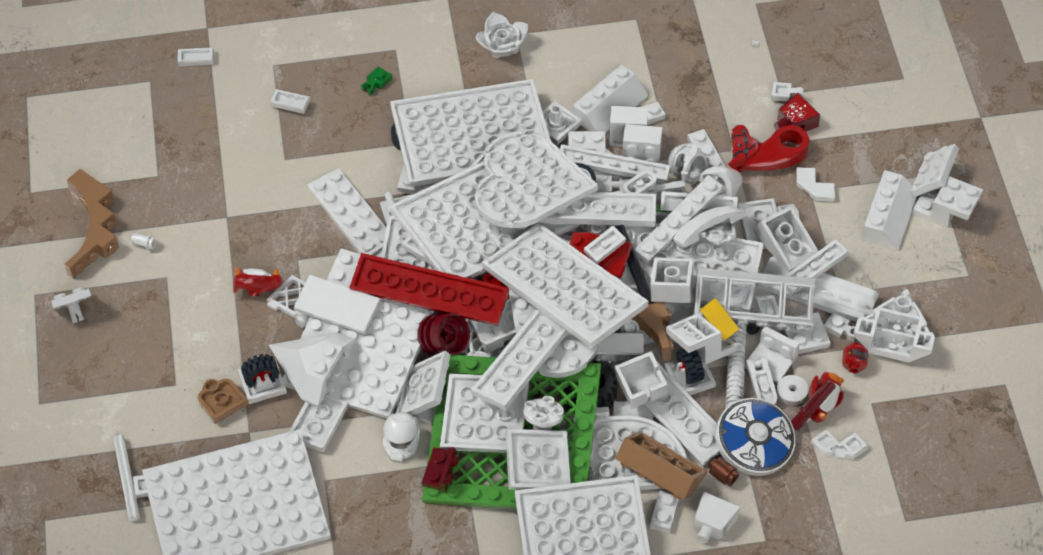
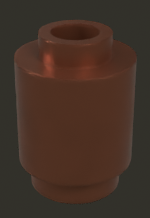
[708,457,739,486]

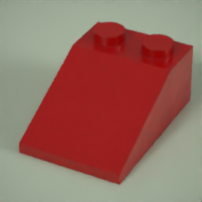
[569,232,633,278]

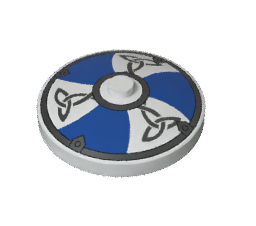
[715,398,795,476]

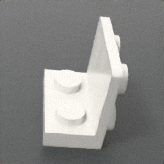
[745,326,800,384]

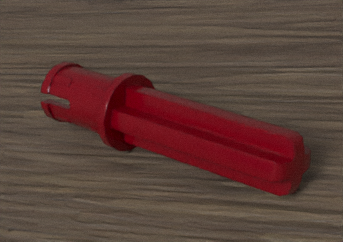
[791,379,836,431]

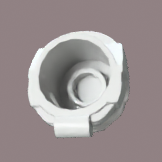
[668,143,706,185]
[383,412,420,462]

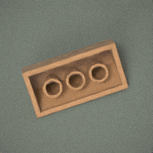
[615,431,708,500]

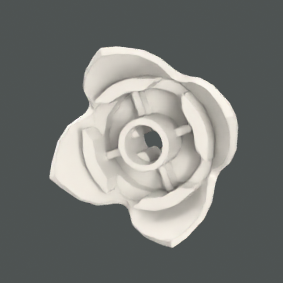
[476,12,528,58]

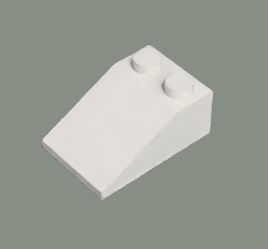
[753,205,818,271]

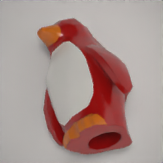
[233,267,283,296]
[809,372,844,423]

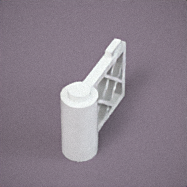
[267,275,310,328]

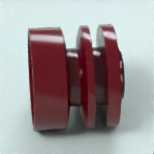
[417,313,470,355]

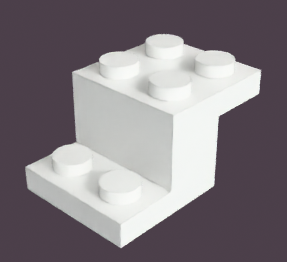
[912,176,983,227]
[666,313,738,365]

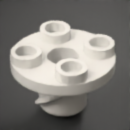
[523,396,564,430]

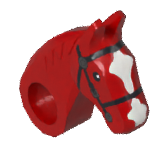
[728,125,810,173]

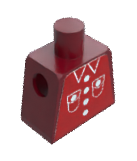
[774,93,820,131]

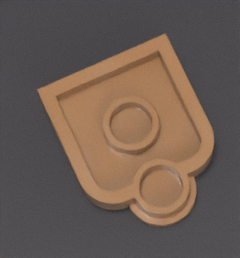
[198,379,249,424]

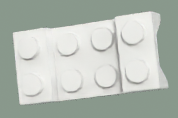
[470,299,516,353]

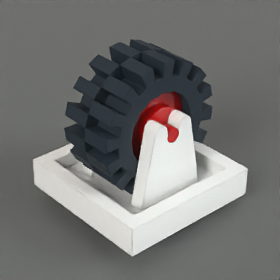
[664,349,716,395]
[238,354,287,404]

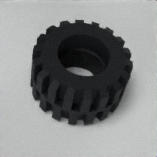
[567,361,617,409]

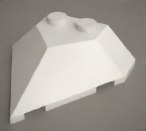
[853,289,935,363]
[268,333,355,407]

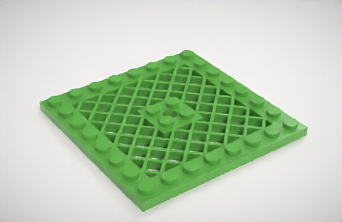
[422,355,601,509]

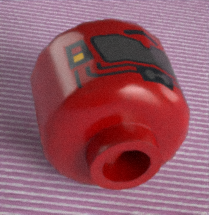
[842,343,869,374]

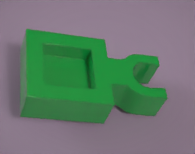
[361,66,392,96]

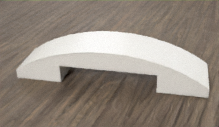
[672,206,747,248]

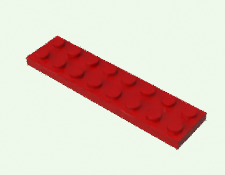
[349,253,510,326]

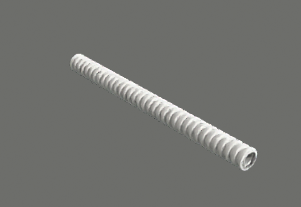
[725,310,746,409]

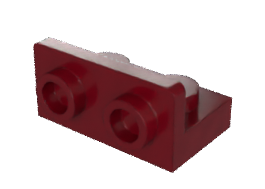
[421,447,459,492]

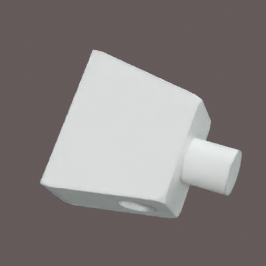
[694,492,740,543]

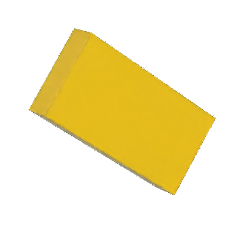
[700,298,739,341]

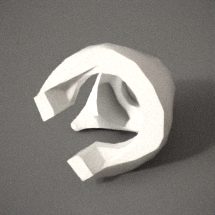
[699,166,743,197]

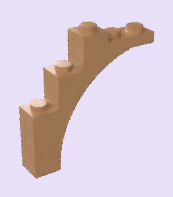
[65,169,119,279]
[631,302,673,361]

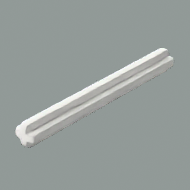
[113,434,140,522]

